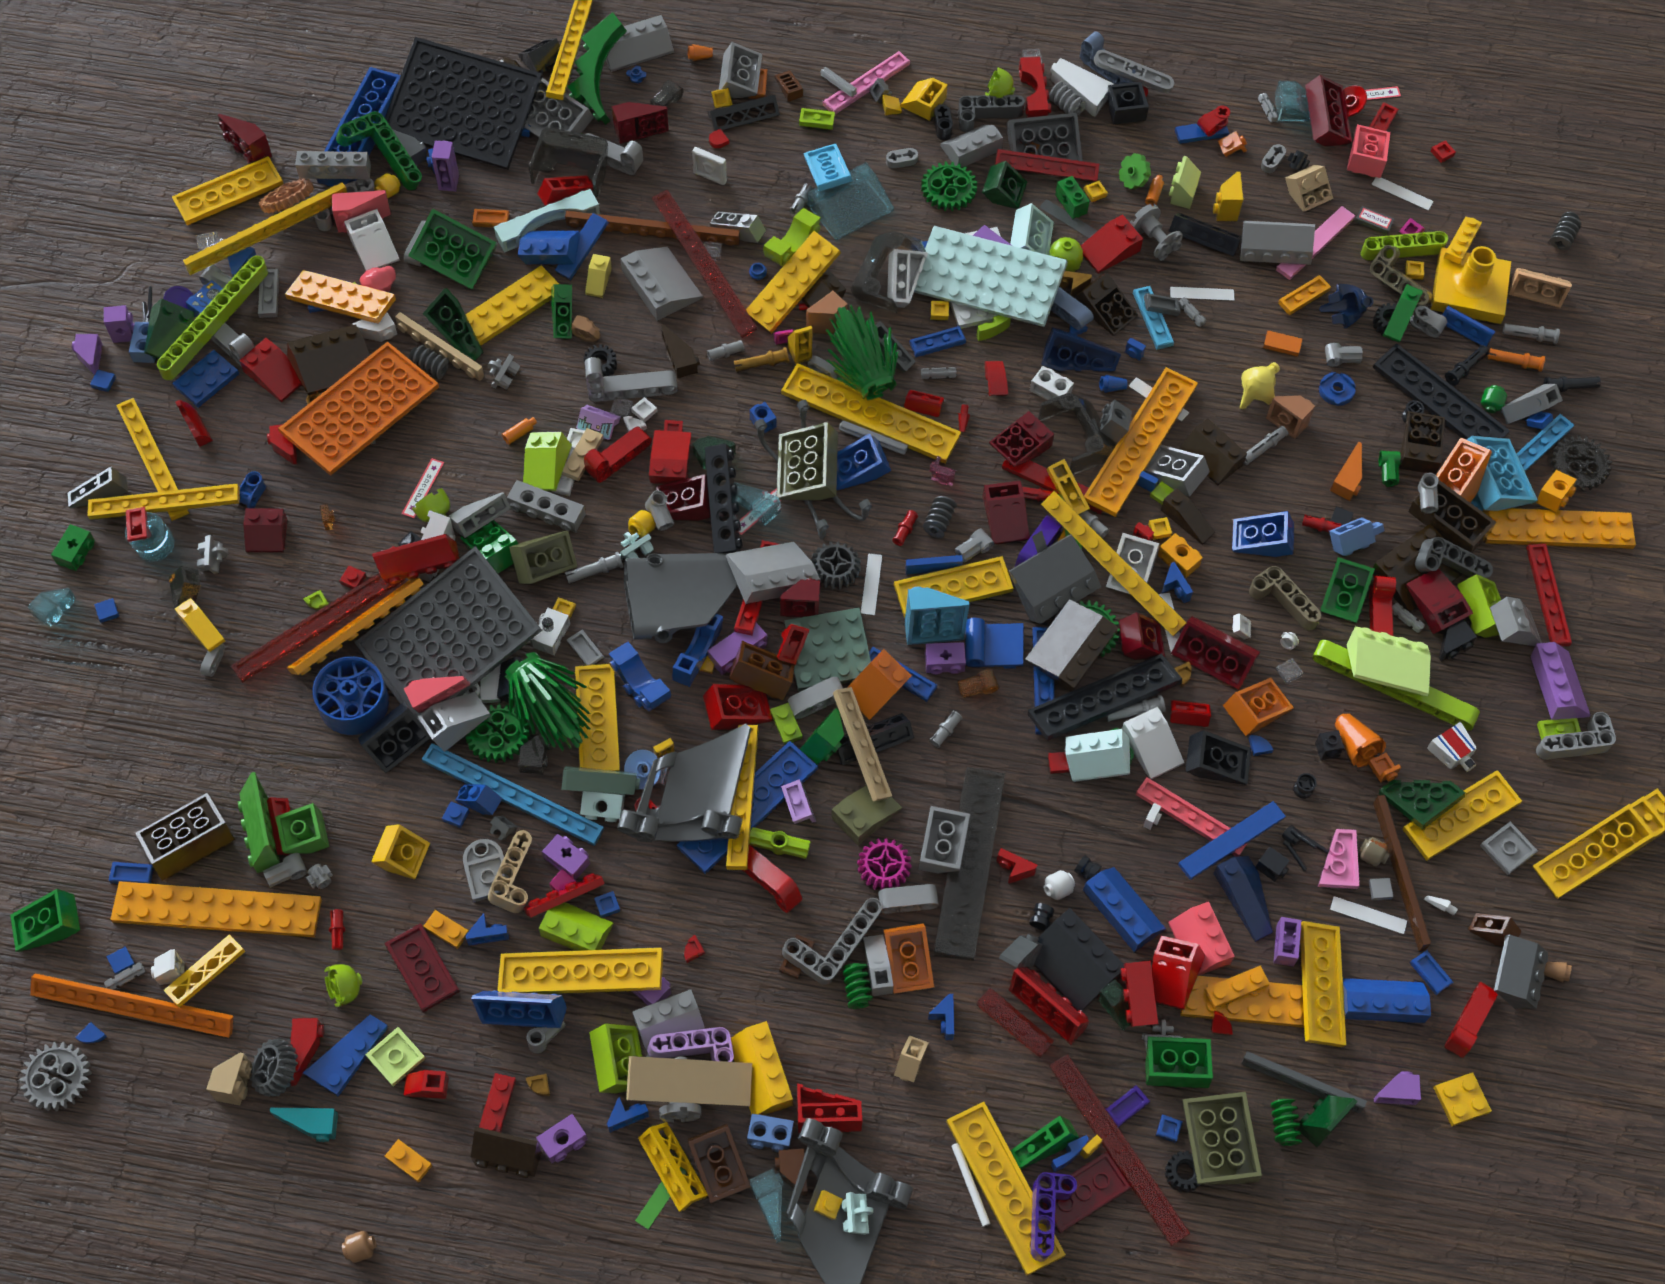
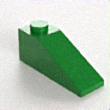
[1383,284,1423,343]
[1010,1116,1080,1170]

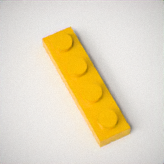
[1444,216,1482,264]

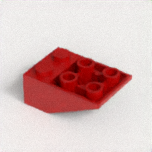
[1151,936,1205,1010]

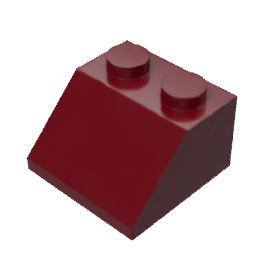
[243,508,288,552]
[780,578,820,618]
[1119,612,1165,660]

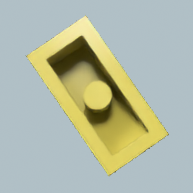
[585,254,612,298]

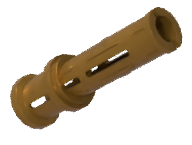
[734,347,789,372]

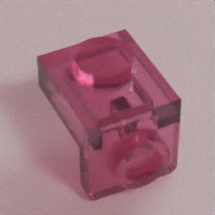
[929,456,956,486]

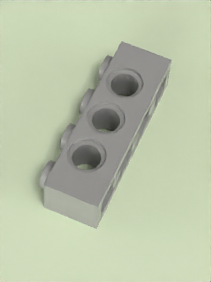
[295,151,371,179]
[507,480,586,532]

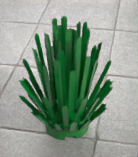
[826,304,899,400]
[505,652,591,751]

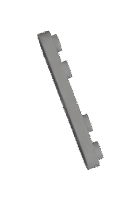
[1094,50,1174,93]

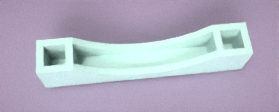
[494,189,600,252]

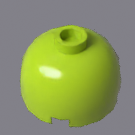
[985,67,1015,98]
[1048,237,1083,272]
[411,488,450,523]
[325,964,362,1007]

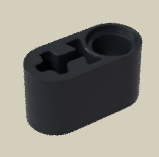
[934,104,953,141]

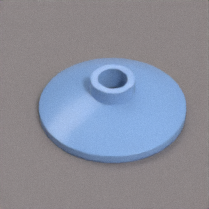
[624,750,661,789]

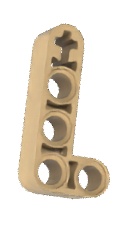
[488,830,532,913]

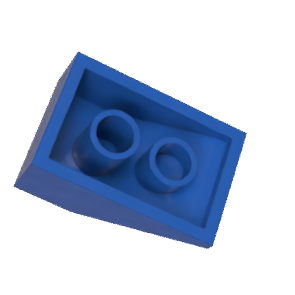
[836,433,891,491]
[1232,511,1294,557]

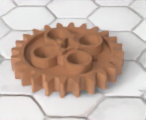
[259,179,314,214]

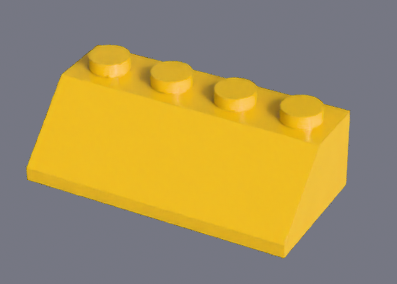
[731,1021,793,1115]

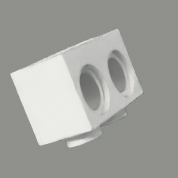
[1030,366,1074,408]

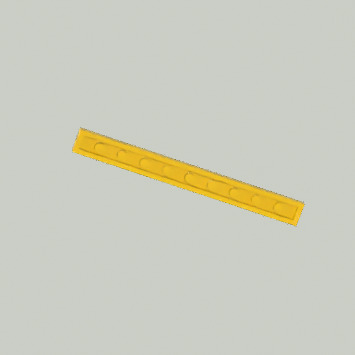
[546,0,593,100]
[183,182,347,275]
[1041,491,1186,637]

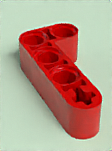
[584,426,652,483]
[1369,576,1396,636]
[742,845,803,914]
[1444,981,1498,1058]

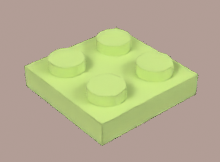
[365,1027,426,1086]

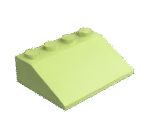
[1347,626,1431,696]

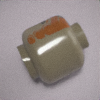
[1358,837,1390,867]

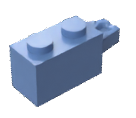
[1329,518,1385,556]

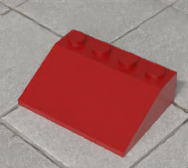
[1009,967,1089,1045]

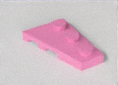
[1318,829,1359,889]

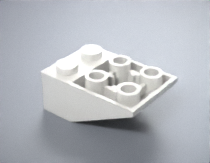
[344,209,400,271]

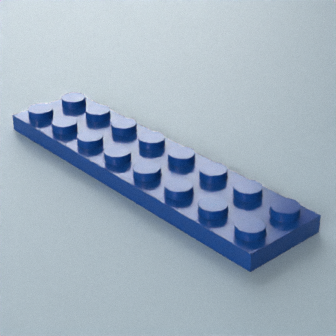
[677,741,818,874]

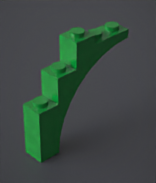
[567,12,627,125]

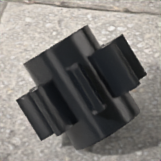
[1287,150,1310,171]

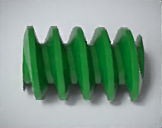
[842,963,873,1009]
[1270,1099,1303,1146]

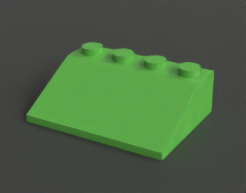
[238,772,280,873]

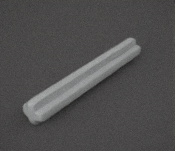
[839,420,908,455]

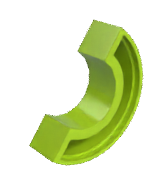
[763,208,821,267]

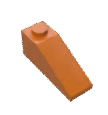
[1330,442,1362,501]

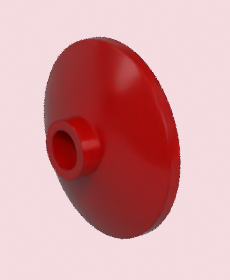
[1344,85,1367,117]

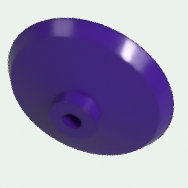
[163,286,193,309]

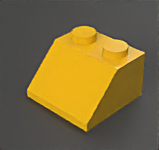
[1213,172,1243,221]
[371,824,430,879]

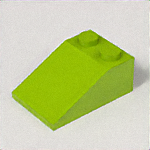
[523,432,572,491]

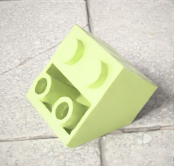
[1169,156,1201,209]

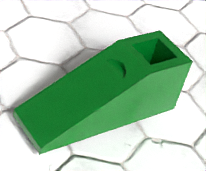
[551,284,572,339]

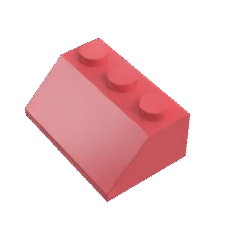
[1168,902,1235,976]

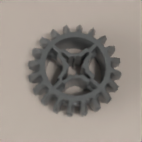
[811,541,861,590]
[250,1039,298,1097]

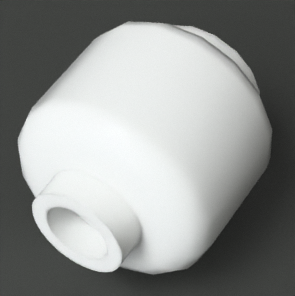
[1044,870,1075,900]

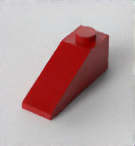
[537,175,595,206]
[290,1018,324,1086]

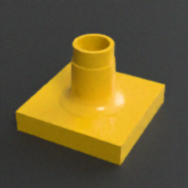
[1430,246,1511,324]

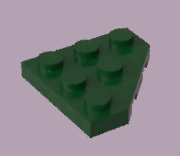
[1379,779,1466,830]

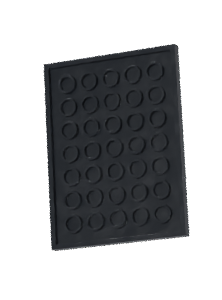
[385,37,543,170]

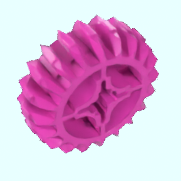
[857,838,912,890]

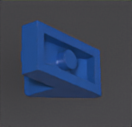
[1161,562,1193,603]
[466,914,509,946]
[928,994,954,1040]
[607,1097,649,1133]

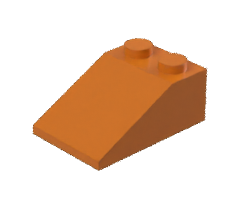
[1436,438,1492,503]
[847,649,912,720]
[1223,678,1294,736]
[883,923,934,994]

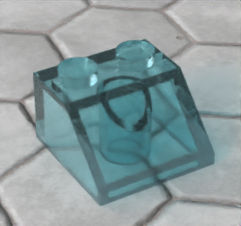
[1275,81,1311,121]

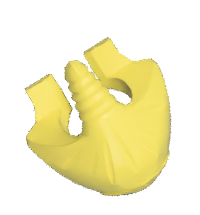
[1240,362,1280,409]

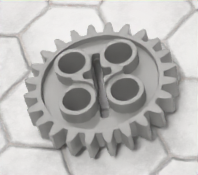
[19,1042,92,1111]

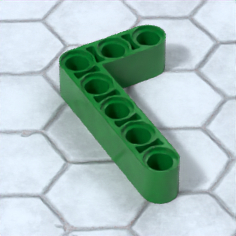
[336,111,422,191]

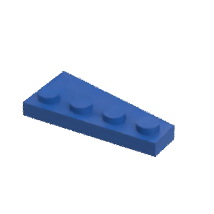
[303,1014,388,1096]

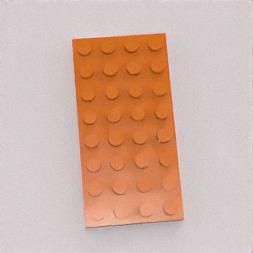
[278,341,439,476]

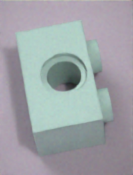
[580,791,625,822]

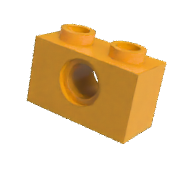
[1536,470,1577,513]
[1157,533,1203,579]

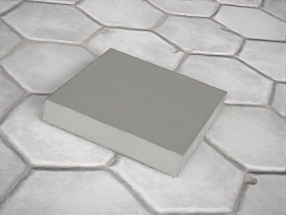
[1480,821,1538,876]

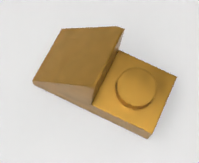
[1059,271,1092,298]

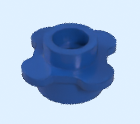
[626,66,646,83]

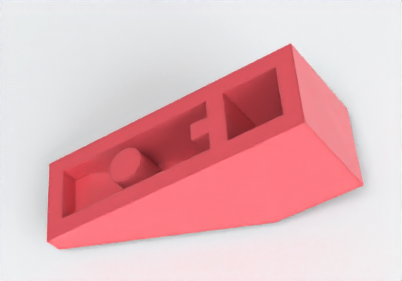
[404,676,471,713]

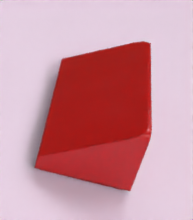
[904,390,944,417]
[1170,700,1211,727]

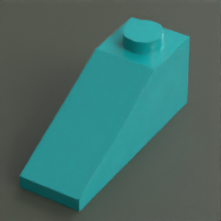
[270,1108,338,1142]

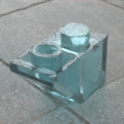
[28,588,76,627]

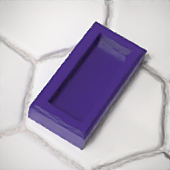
[1104,1085,1150,1128]

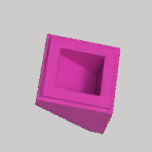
[1399,218,1425,234]
[773,329,793,344]
[550,869,577,891]

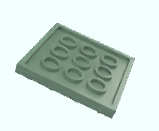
[785,608,871,692]

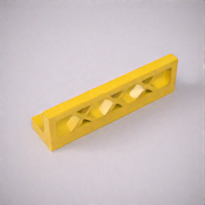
[164,934,245,1008]
[638,1122,708,1212]

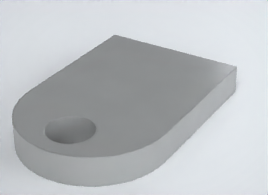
[463,839,509,902]

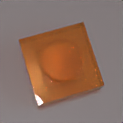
[320,504,335,530]

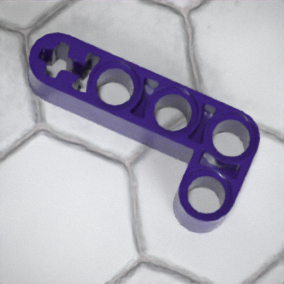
[1014,515,1063,567]
[1031,1172,1077,1262]

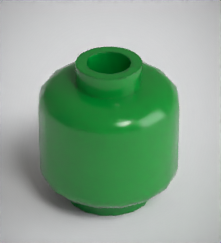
[1481,385,1507,413]

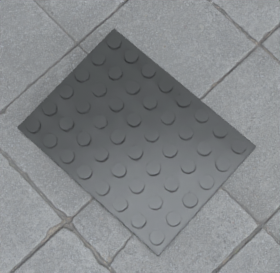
[355,546,543,717]

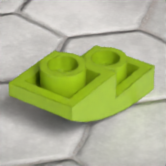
[976,315,1011,341]

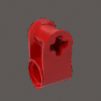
[1197,105,1230,137]

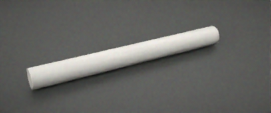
[951,1143,991,1227]

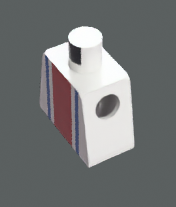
[1427,722,1476,772]

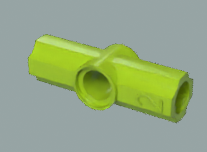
[749,827,811,859]

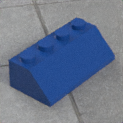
[1083,867,1166,953]
[1343,978,1431,1023]
[471,991,567,1028]

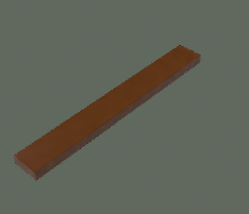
[1373,795,1431,951]

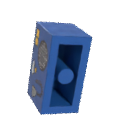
[186,280,223,318]

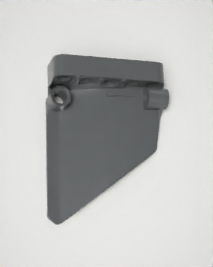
[624,553,738,643]

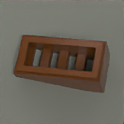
[775,70,803,102]

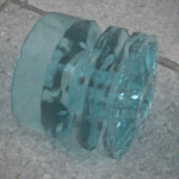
[125,512,175,562]

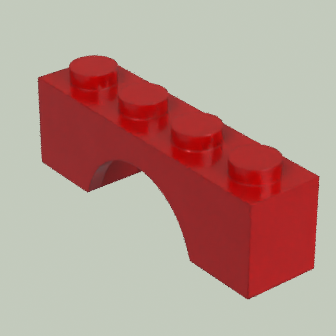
[1019,57,1051,118]

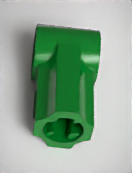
[1378,451,1401,487]

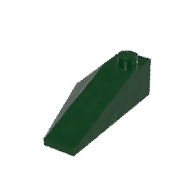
[422,288,484,362]

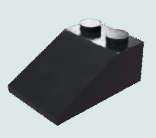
[1185,730,1251,785]

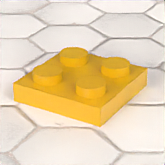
[1434,1072,1492,1126]

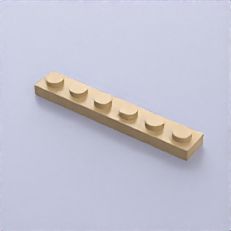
[395,312,485,381]
[833,687,892,802]

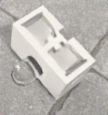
[531,608,570,655]

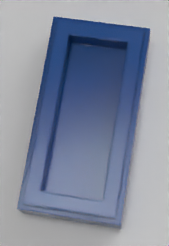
[109,862,154,884]
[1410,950,1453,995]

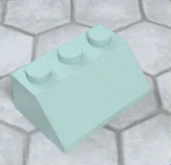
[1010,203,1054,255]
[1066,729,1130,782]

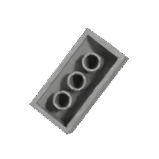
[606,15,674,72]
[1240,221,1315,265]

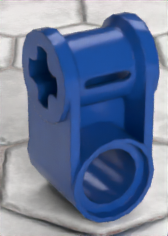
[239,471,266,508]

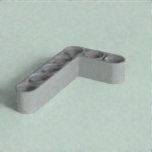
[584,357,678,402]
[782,898,882,985]

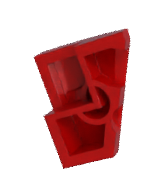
[175,400,213,447]

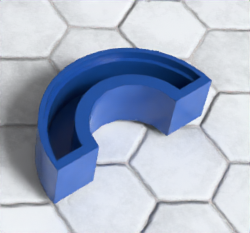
[609,642,671,711]

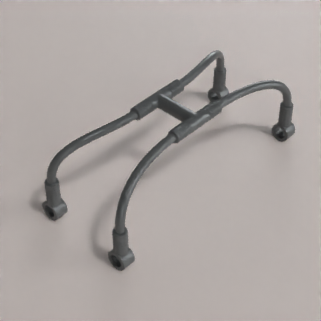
[754,400,872,540]

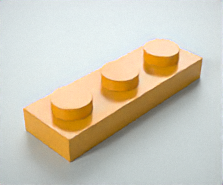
[1278,275,1331,316]
[1204,965,1270,1009]

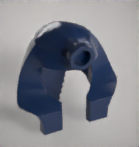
[1319,284,1374,329]

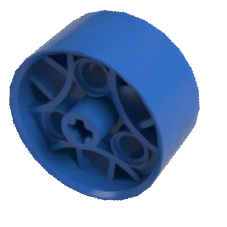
[313,656,389,735]

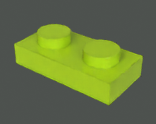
[799,108,835,130]
[770,703,803,745]
[1537,718,1581,740]

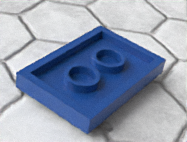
[172,350,239,408]

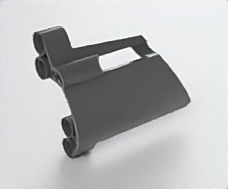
[787,1118,913,1284]

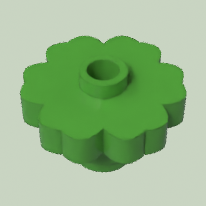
[1119,153,1151,189]

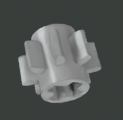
[306,864,333,889]

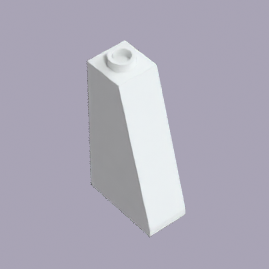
[1050,58,1113,117]

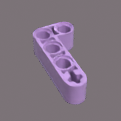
[647,1027,734,1062]

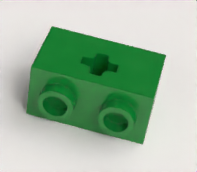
[1055,176,1090,220]
[51,524,95,571]

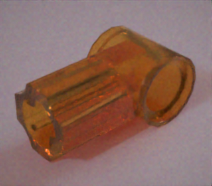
[958,669,999,698]

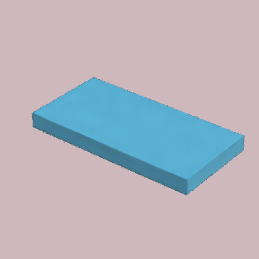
[803,144,852,191]

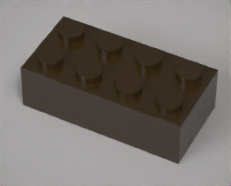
[1408,479,1496,553]

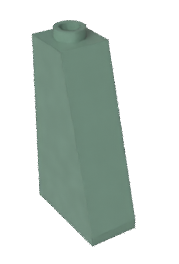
[561,766,640,795]

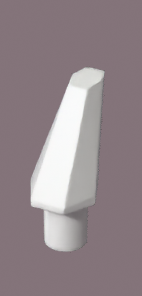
[1424,896,1458,915]

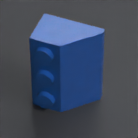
[517,231,580,264]

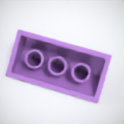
[1530,642,1590,720]

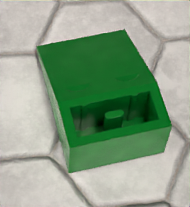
[460,520,518,573]

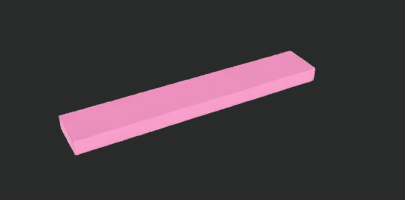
[823,51,910,114]
[1276,206,1356,280]

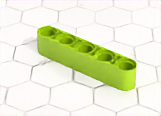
[1361,231,1448,260]

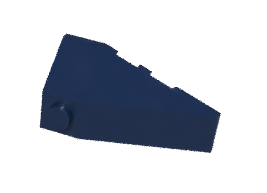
[1041,327,1121,371]
[1213,856,1273,942]

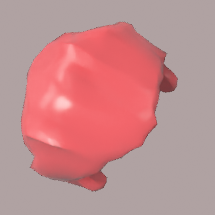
[360,266,396,292]

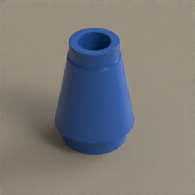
[1099,375,1127,393]

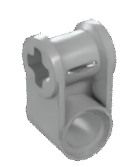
[1410,306,1447,338]

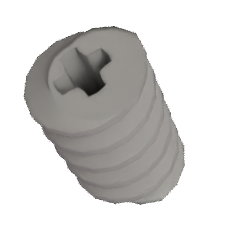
[1049,81,1086,116]

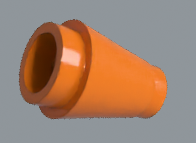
[688,44,713,61]

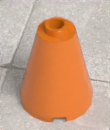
[1335,714,1386,767]

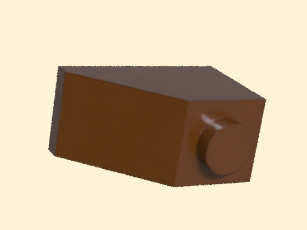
[1468,913,1521,946]
[775,1149,807,1197]

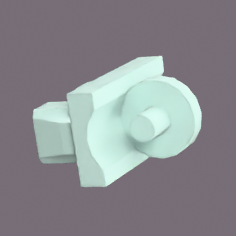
[619,532,654,560]
[842,1192,874,1235]

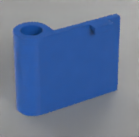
[965,618,1024,669]

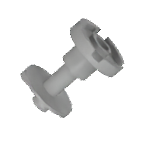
[1130,204,1183,261]
[659,1057,701,1122]

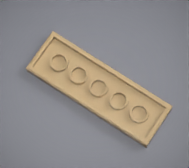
[626,1056,752,1106]

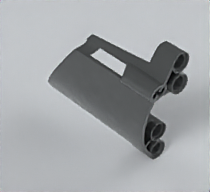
[617,724,751,842]

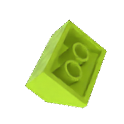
[1457,574,1501,638]
[539,902,614,951]
[589,1024,642,1094]

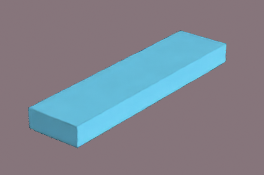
[1133,286,1174,350]

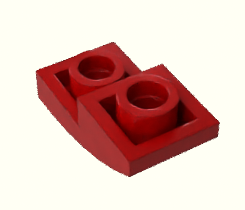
[985,361,1008,396]

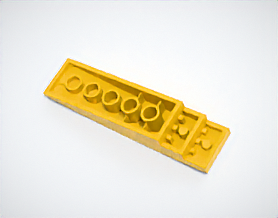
[1532,788,1665,899]

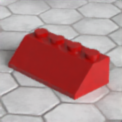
[372,534,460,584]

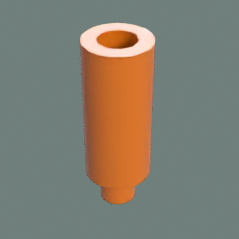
[1145,175,1164,206]
[502,417,537,445]

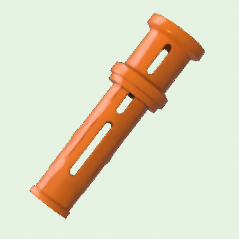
[1488,348,1545,372]

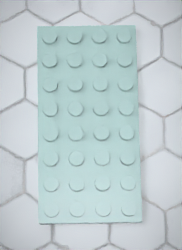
[914,226,1068,327]

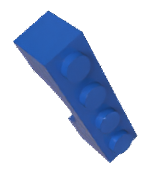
[672,614,723,687]

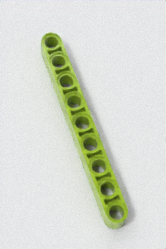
[157,256,268,380]
[1312,640,1480,731]

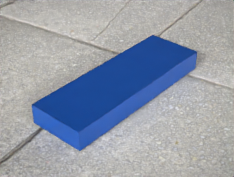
[1175,124,1229,144]
[1443,306,1495,347]
[909,326,966,358]
[905,555,963,575]

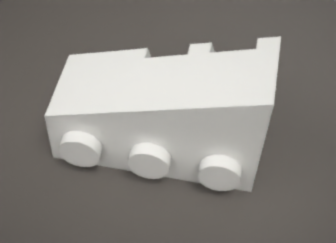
[887,249,928,308]
[417,510,456,582]

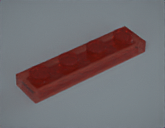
[976,988,1054,1058]

